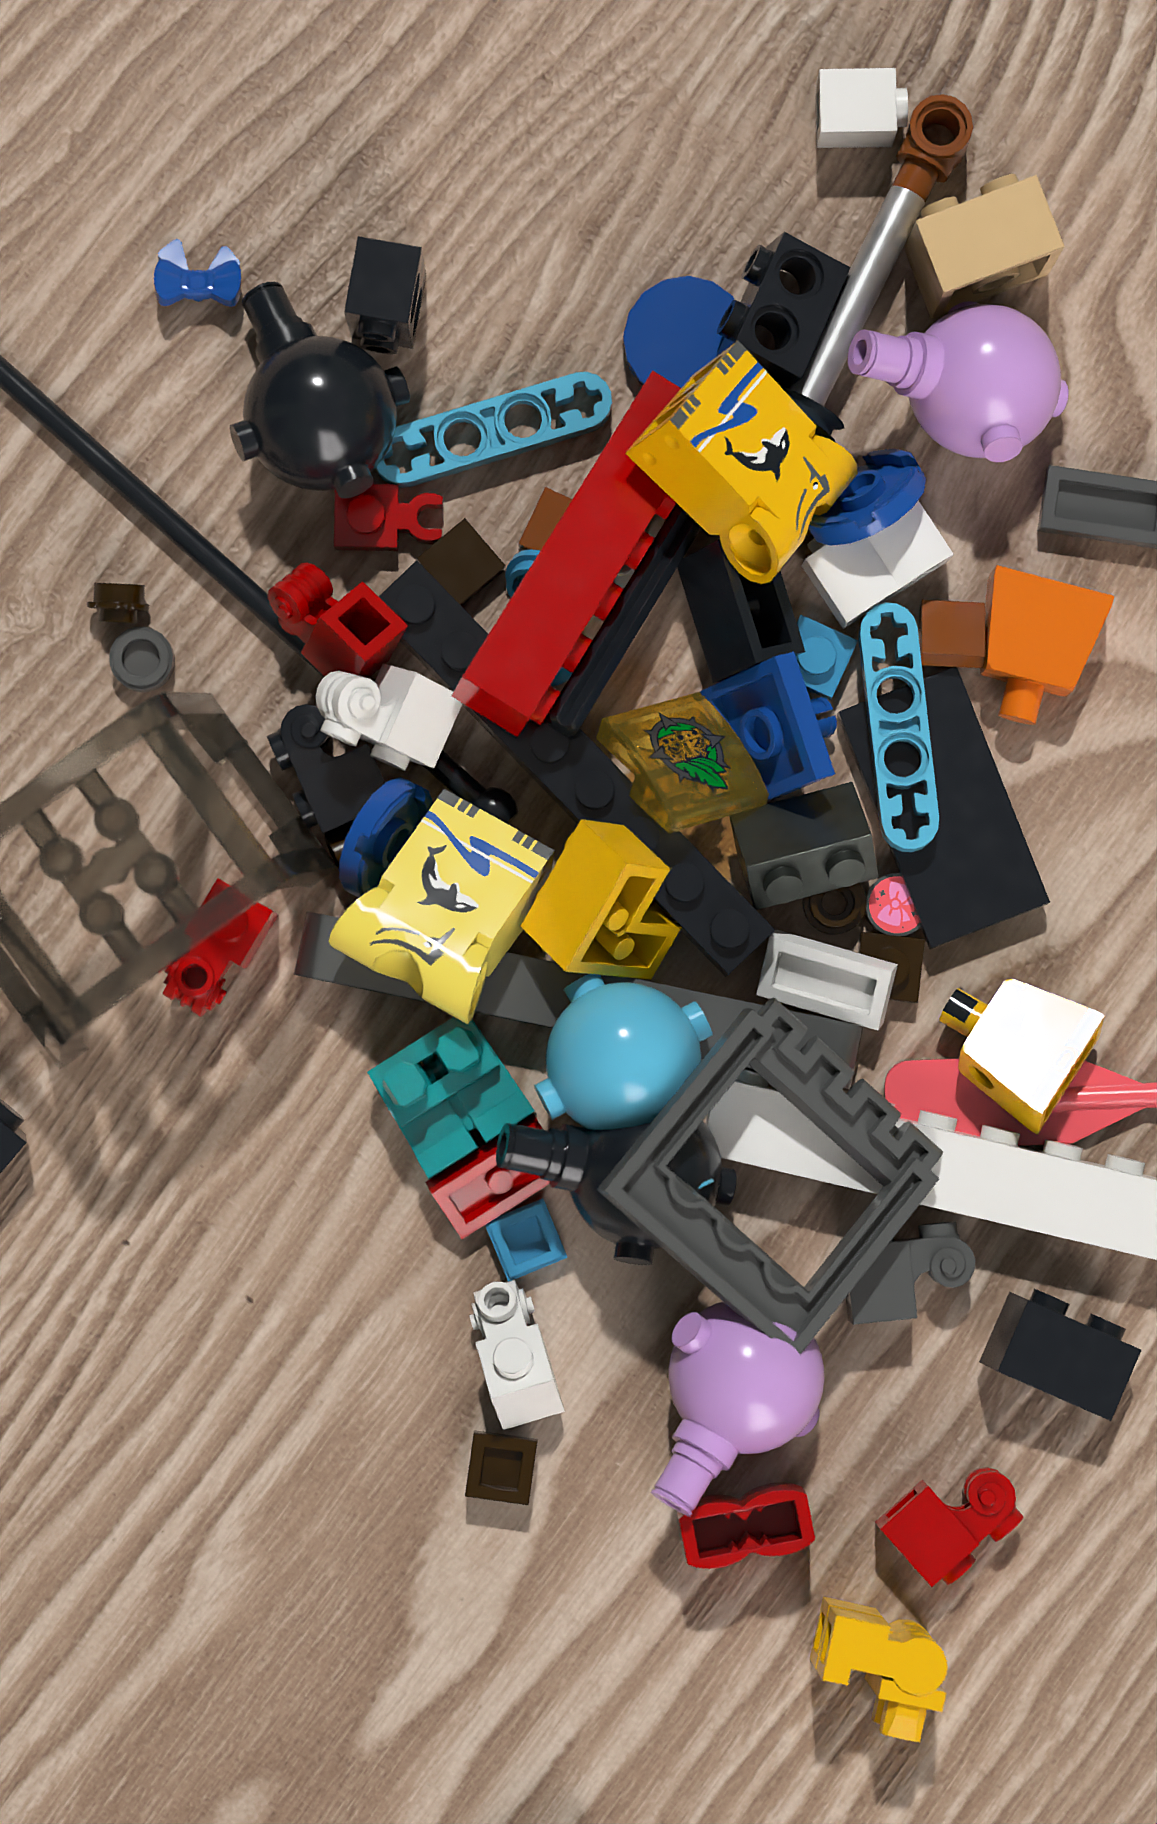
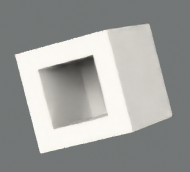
[815,68,908,148]

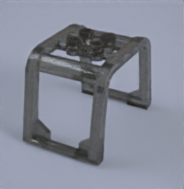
[0,692,338,1069]

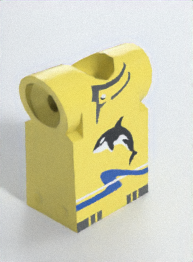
[329,789,554,1024]

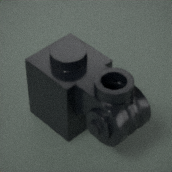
[267,704,385,836]

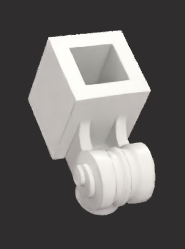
[316,664,463,771]
[469,1280,565,1430]

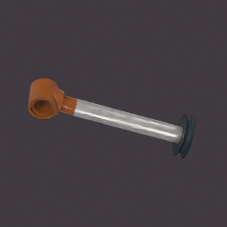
[780,94,973,442]

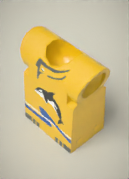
[625,341,858,584]

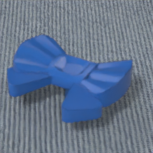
[154,239,242,307]

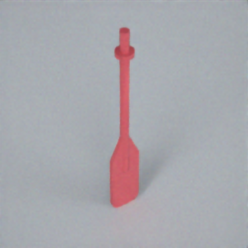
[884,1058,1157,1146]

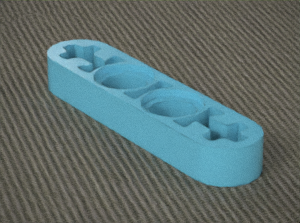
[376,372,612,488]
[858,602,939,852]

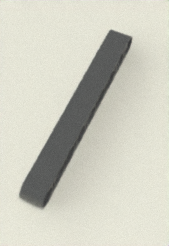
[294,912,863,1089]

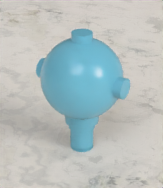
[534,974,714,1189]

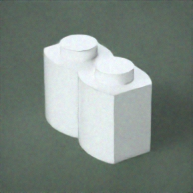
[801,501,953,629]

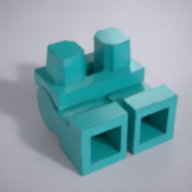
[367,1017,537,1179]

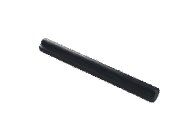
[546,503,701,737]

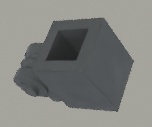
[846,1222,976,1325]

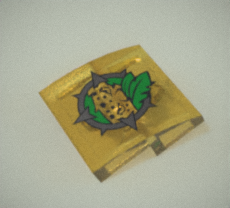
[596,692,769,833]

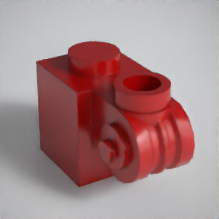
[268,562,408,678]
[162,878,279,1017]
[875,1467,1024,1587]

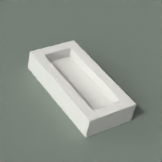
[756,929,898,1031]

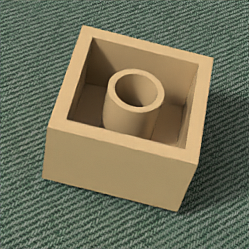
[904,174,1065,319]

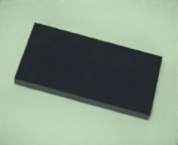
[837,667,1050,950]

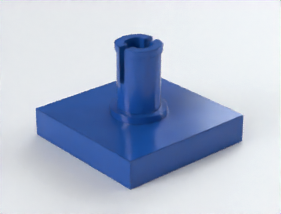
[700,652,837,811]

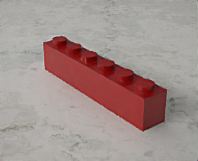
[451,370,681,737]

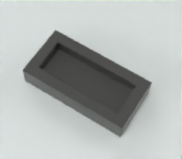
[1037,465,1157,549]

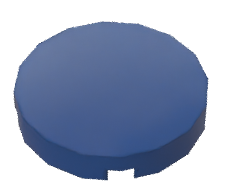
[623,276,734,388]
[808,448,926,546]
[339,777,433,898]

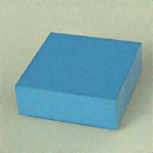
[485,1198,567,1282]

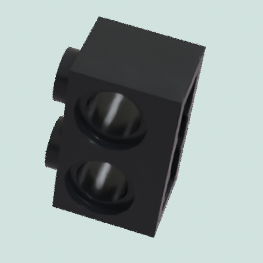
[716,232,851,388]
[344,236,426,355]

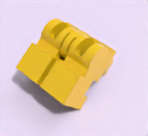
[810,1596,947,1742]

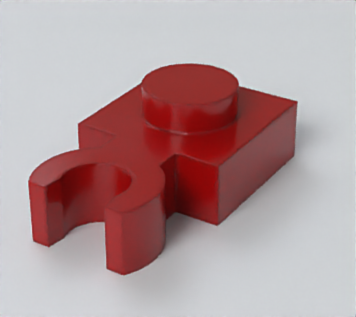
[334,484,443,551]

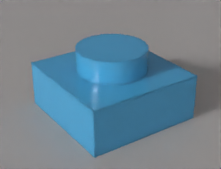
[796,614,858,700]

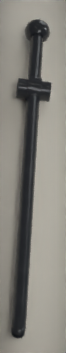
[0,355,518,825]

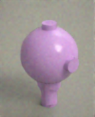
[848,301,1069,462]
[651,1301,824,1516]

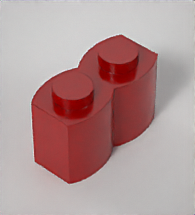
[676,1482,816,1569]

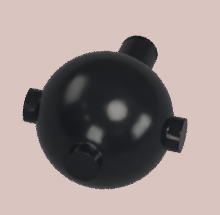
[230,282,410,498]
[496,1121,737,1265]

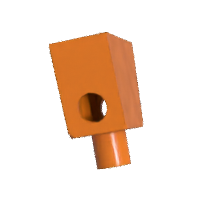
[980,565,1114,725]

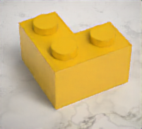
[520,819,682,980]

